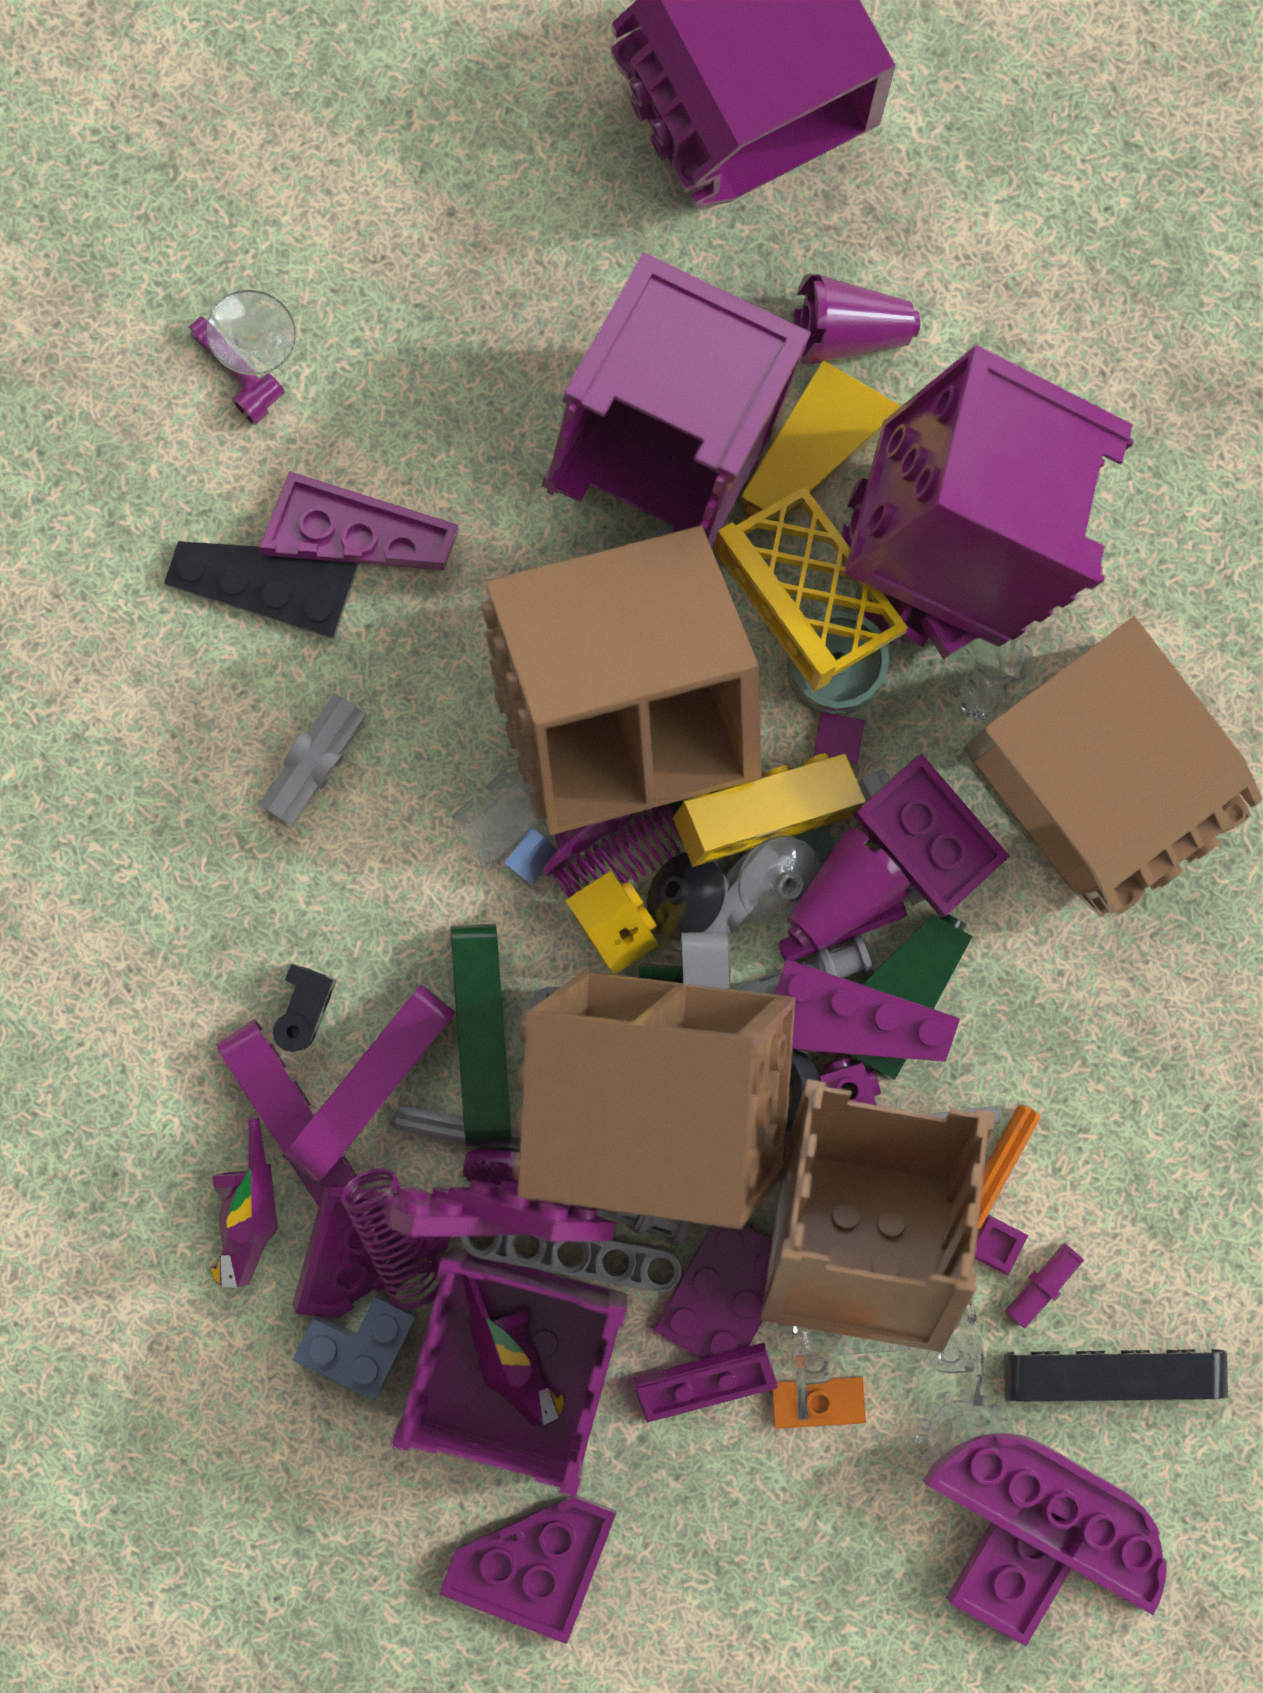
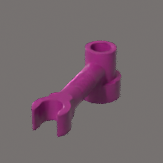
[188,316,285,426]

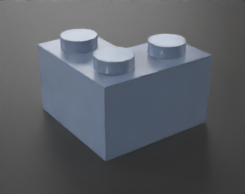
[293,1293,419,1401]

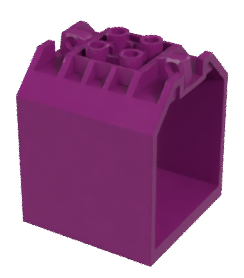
[611,0,896,209]

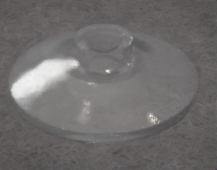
[206,290,296,375]
[738,836,821,924]

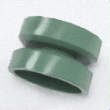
[786,610,889,715]

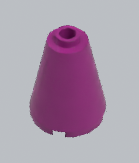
[794,273,920,364]
[787,827,912,951]

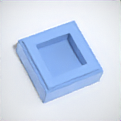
[505,828,558,886]

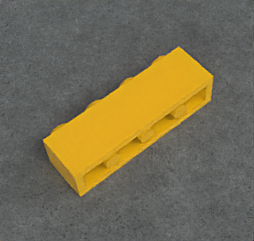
[673,753,866,867]

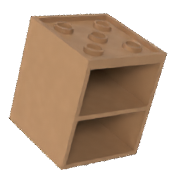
[481,526,761,836]
[513,971,796,1229]

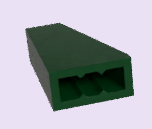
[844,914,973,1080]

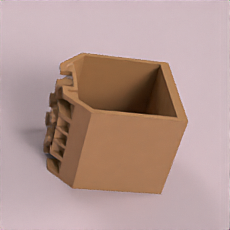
[963,615,1263,917]

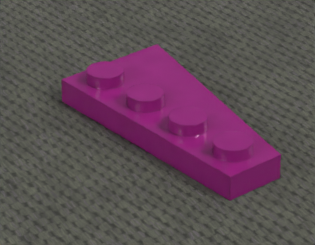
[259,471,459,571]

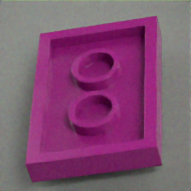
[852,754,1010,917]
[653,1224,772,1359]

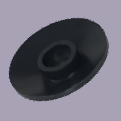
[647,852,725,940]

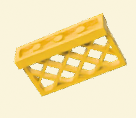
[712,486,908,692]

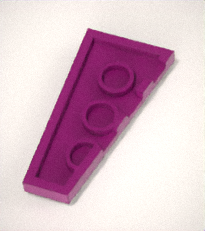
[774,959,960,1062]

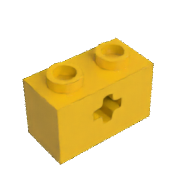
[565,870,659,975]

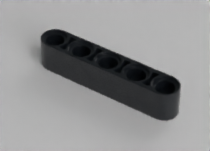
[1004,1349,1228,1402]

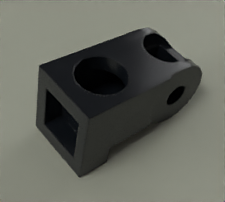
[273,964,337,1052]

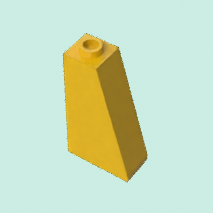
[740,361,900,522]

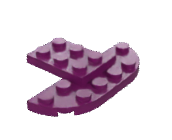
[384,1180,615,1241]
[922,1433,1167,1646]

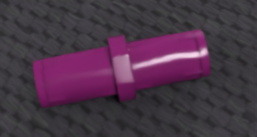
[1005,1243,1085,1329]

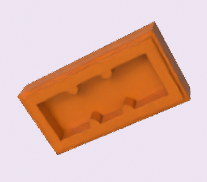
[772,1376,866,1429]

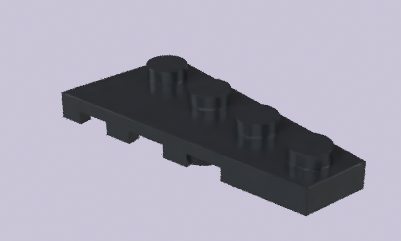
[164,541,360,639]

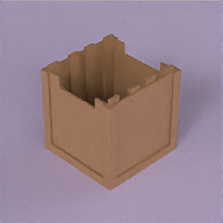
[760,1079,995,1353]

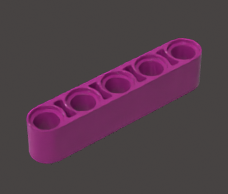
[282,984,456,1184]
[216,1019,362,1207]

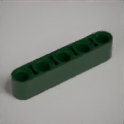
[451,923,511,1146]

